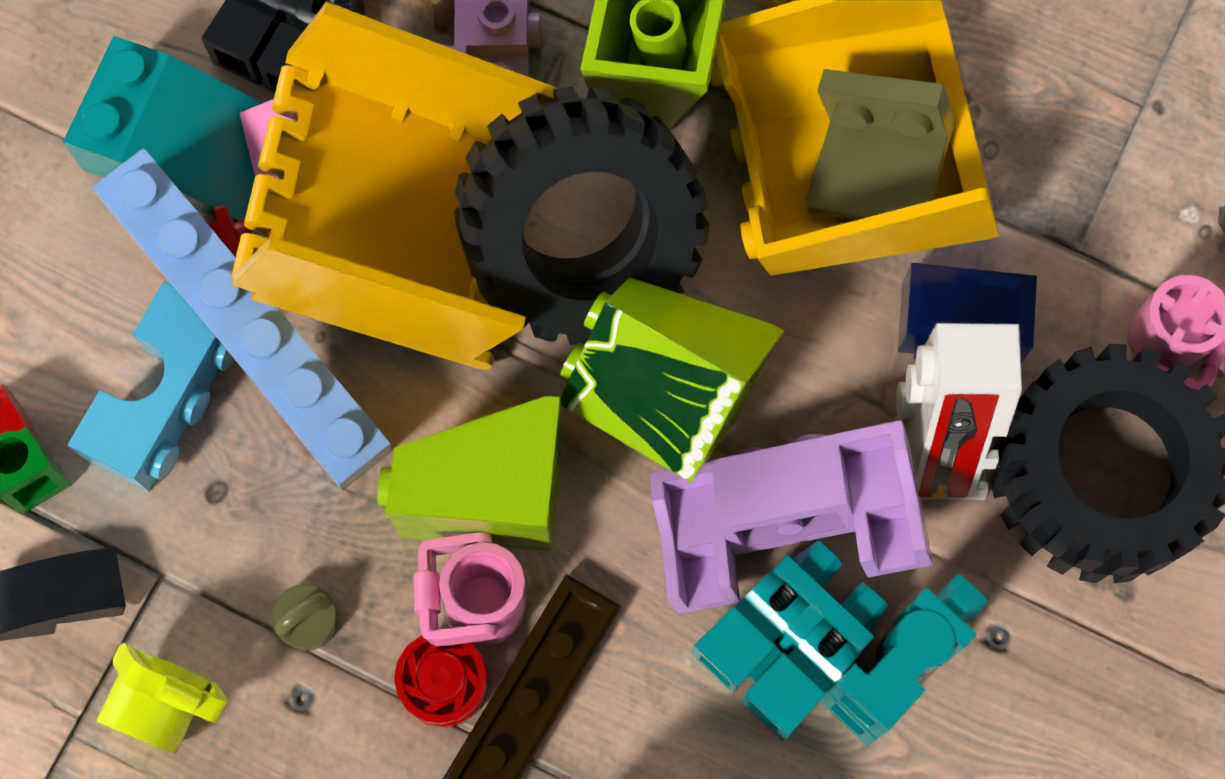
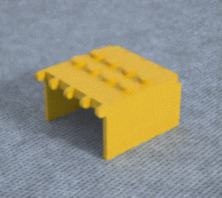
[231,2,557,370]

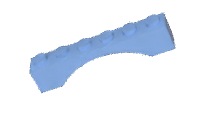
[92,148,391,491]

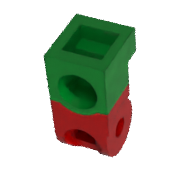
[0,384,71,515]

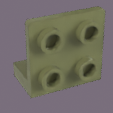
[805,69,956,220]

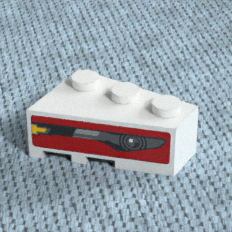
[896,324,1022,500]

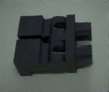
[201,0,366,92]

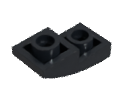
[0,547,126,641]

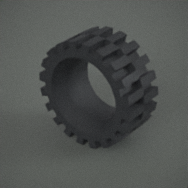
[991,344,1225,584]

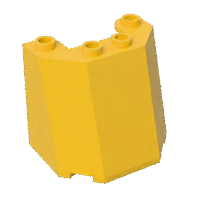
[710,0,1000,276]

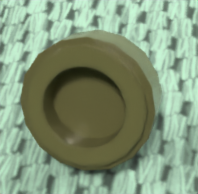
[272,584,339,651]

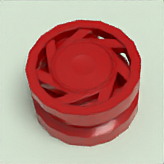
[394,635,490,728]

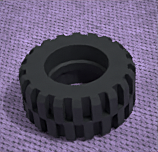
[454,86,709,345]

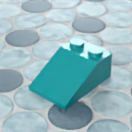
[63,35,263,222]

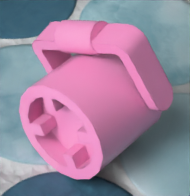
[1128,275,1225,393]
[413,532,526,647]

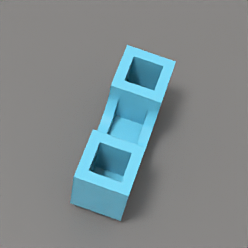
[67,281,234,492]

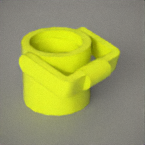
[96,643,228,754]

